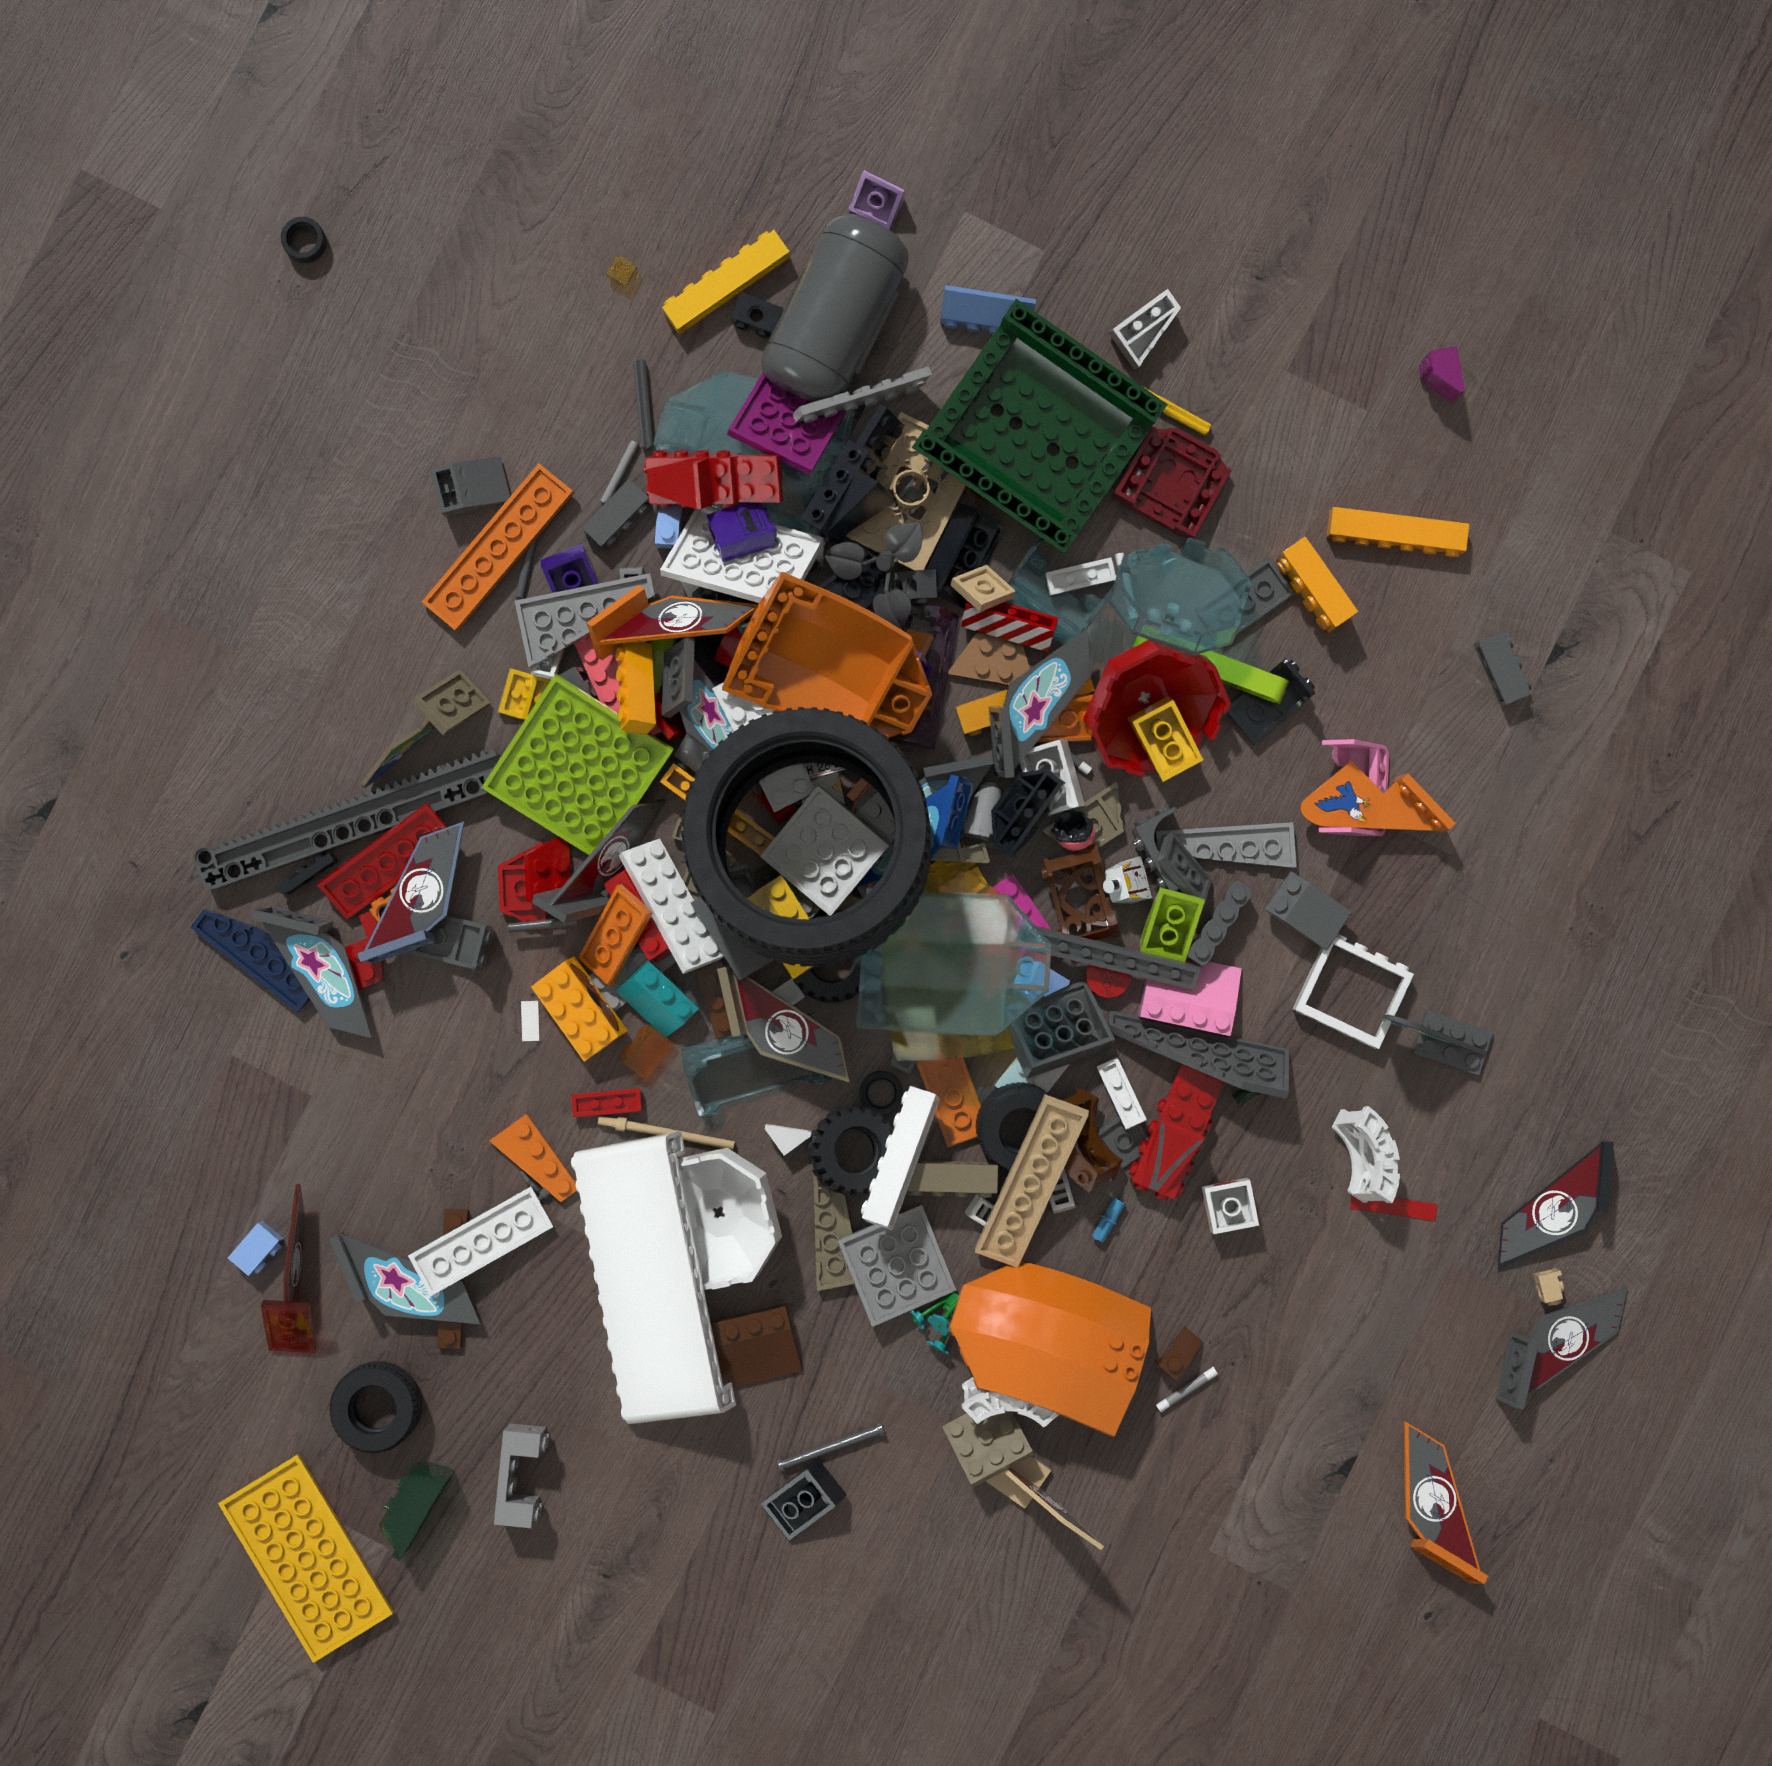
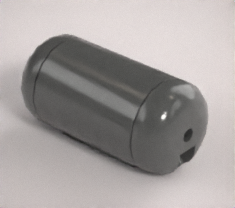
[761,214,909,402]

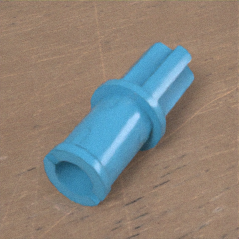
[1092,1197,1126,1243]

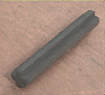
[633,359,654,450]

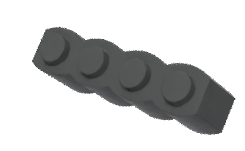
[1186,880,1251,967]

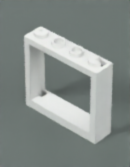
[1292,934,1414,1049]

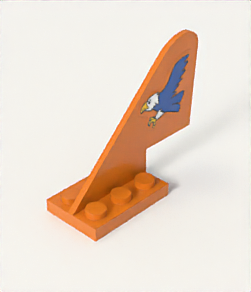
[1300,760,1456,832]

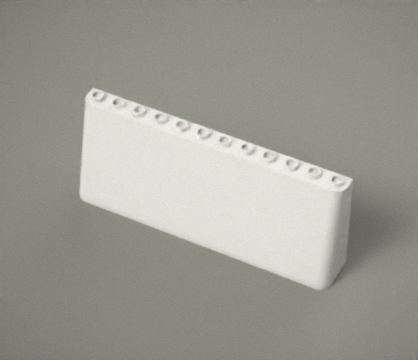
[571,1131,736,1424]

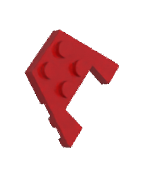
[346,910,384,990]

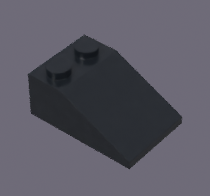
[761,1458,847,1540]

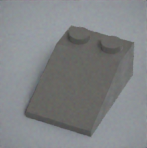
[1266,871,1352,951]

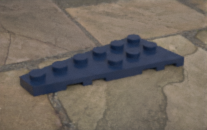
[190,909,310,1012]

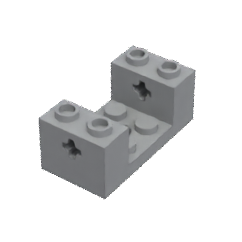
[494,1423,549,1528]

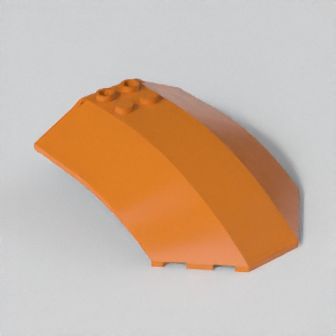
[722,572,932,740]
[949,1261,1151,1437]

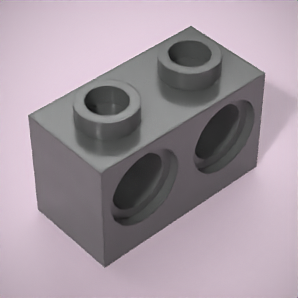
[890,570,937,604]

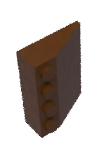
[710,1303,802,1388]

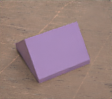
[849,170,905,230]

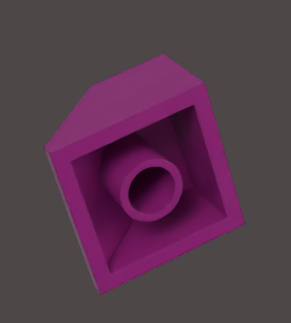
[1419,346,1465,402]

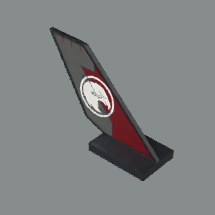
[1497,1140,1614,1269]

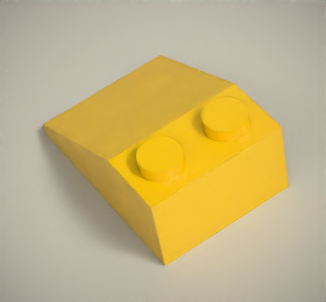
[1128,696,1203,782]

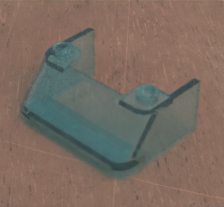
[1006,537,1116,645]

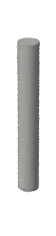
[600,440,639,504]

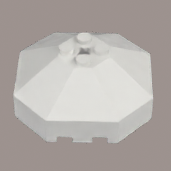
[677,1148,782,1290]

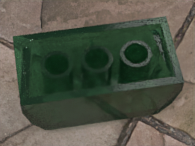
[379,1462,455,1561]

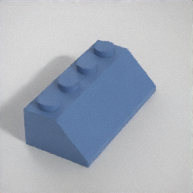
[940,285,1036,335]

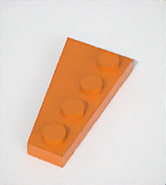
[489,1113,577,1202]

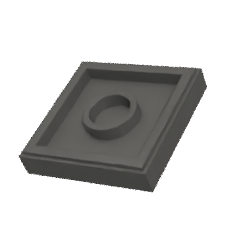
[1097,1115,1149,1172]

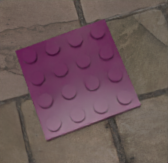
[727,372,846,475]

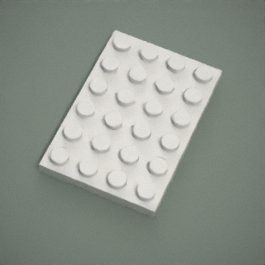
[660,507,824,603]

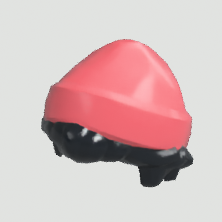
[1051,810,1095,851]

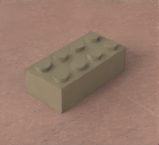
[907,1160,998,1197]

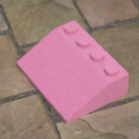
[1138,961,1242,1036]

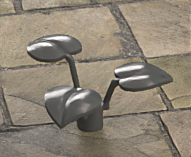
[825,522,923,628]

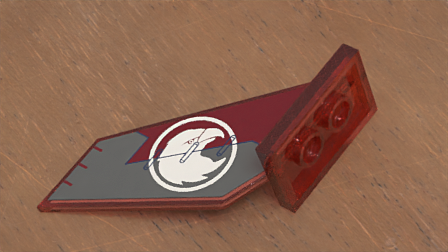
[261,1184,316,1353]

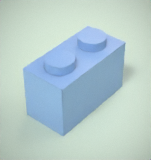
[228,1221,284,1276]

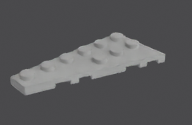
[515,573,655,669]

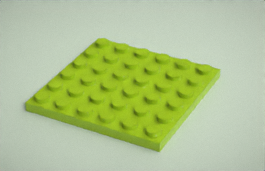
[481,673,673,855]

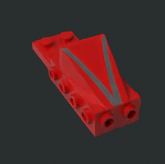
[1128,1063,1224,1201]

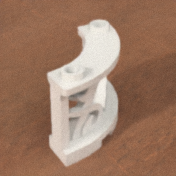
[1332,1106,1400,1203]
[962,1377,1059,1427]

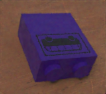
[706,502,777,562]

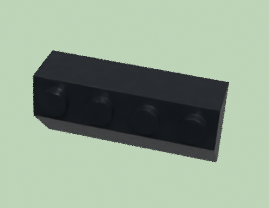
[927,503,1005,609]

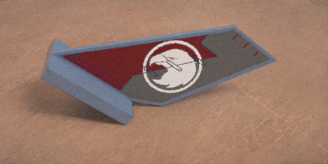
[357,822,465,965]

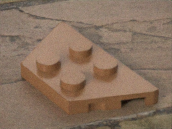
[948,633,1030,685]

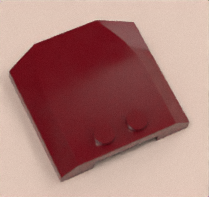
[1113,427,1231,540]

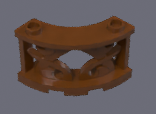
[1040,844,1120,940]
[1062,1088,1123,1192]

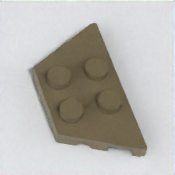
[1042,782,1124,853]

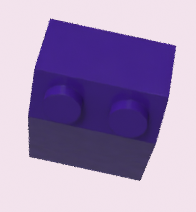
[540,543,599,593]

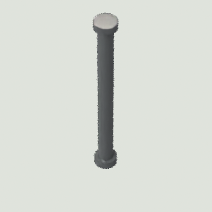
[777,1422,885,1473]

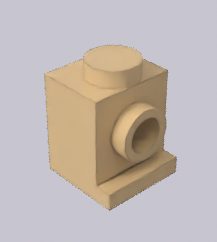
[1533,1268,1564,1305]

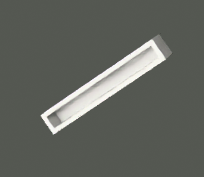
[861,1086,940,1230]

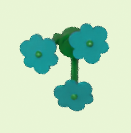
[909,1292,959,1355]

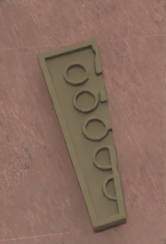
[813,1147,854,1291]

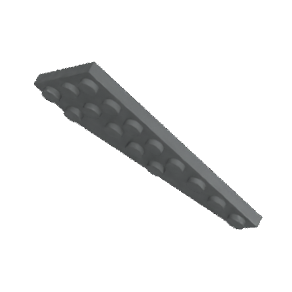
[1107,1011,1289,1099]

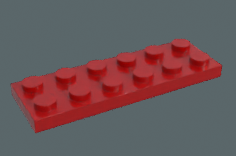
[317,802,447,920]

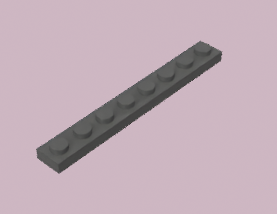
[1016,923,1201,990]

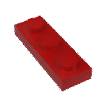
[571,1088,642,1117]

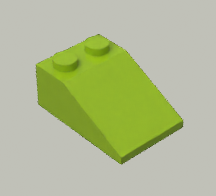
[1139,887,1205,962]

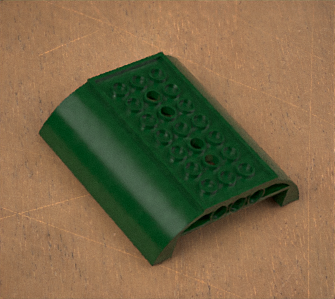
[912,299,1168,553]

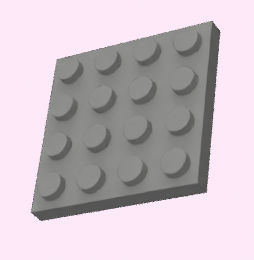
[836,1204,956,1327]

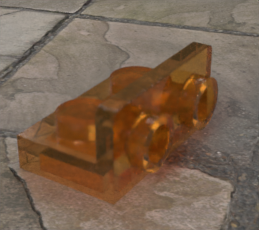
[620,1023,675,1080]

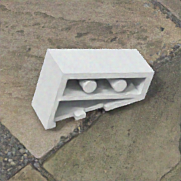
[1108,289,1181,369]

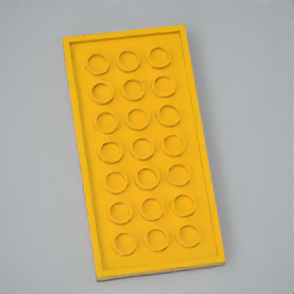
[218,1454,394,1663]

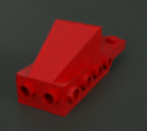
[644,450,783,509]

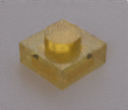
[606,254,638,287]

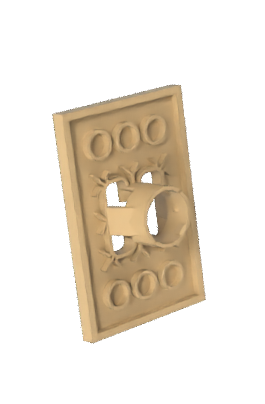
[845,412,966,571]

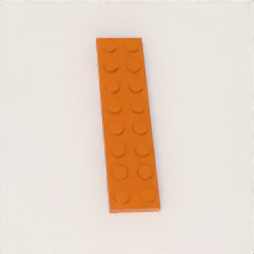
[422,463,574,632]

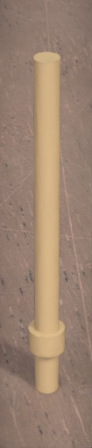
[598,1115,735,1150]

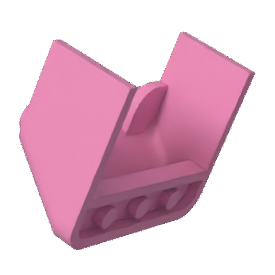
[1319,739,1389,836]

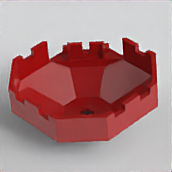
[1083,639,1231,777]

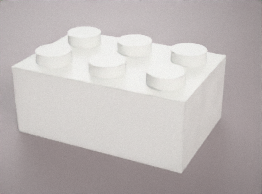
[1020,739,1085,817]

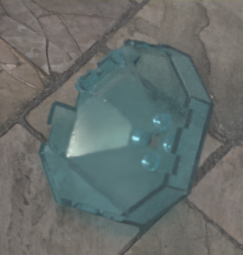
[1108,538,1252,656]

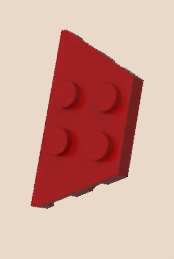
[524,836,571,905]
[498,842,548,931]

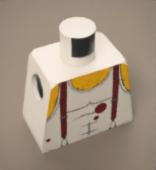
[1103,856,1152,903]

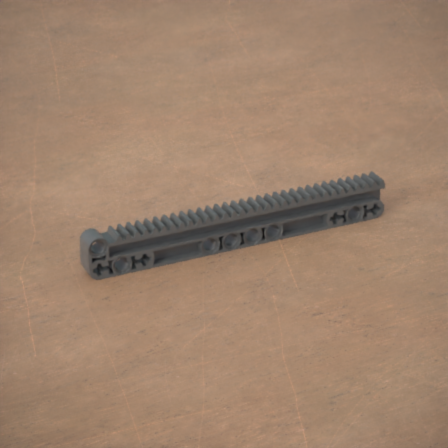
[194,747,500,890]

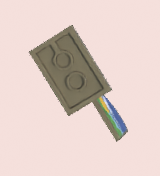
[360,669,490,788]

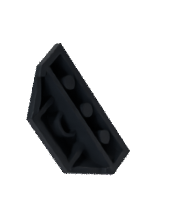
[991,769,1066,857]

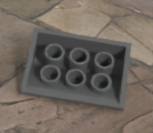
[1003,980,1115,1079]

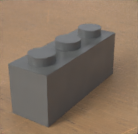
[581,479,650,550]
[1474,631,1532,707]

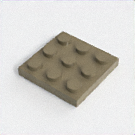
[942,1411,1034,1488]

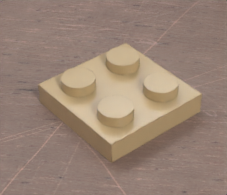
[951,565,1016,612]

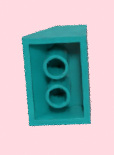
[615,958,699,1038]

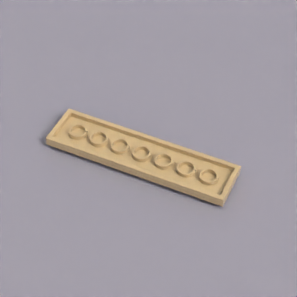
[975,1094,1089,1267]

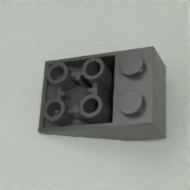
[430,457,510,518]

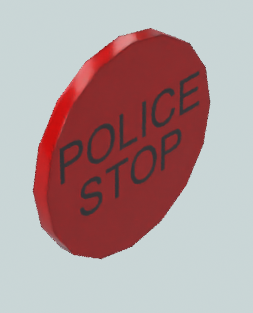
[1086,964,1131,998]

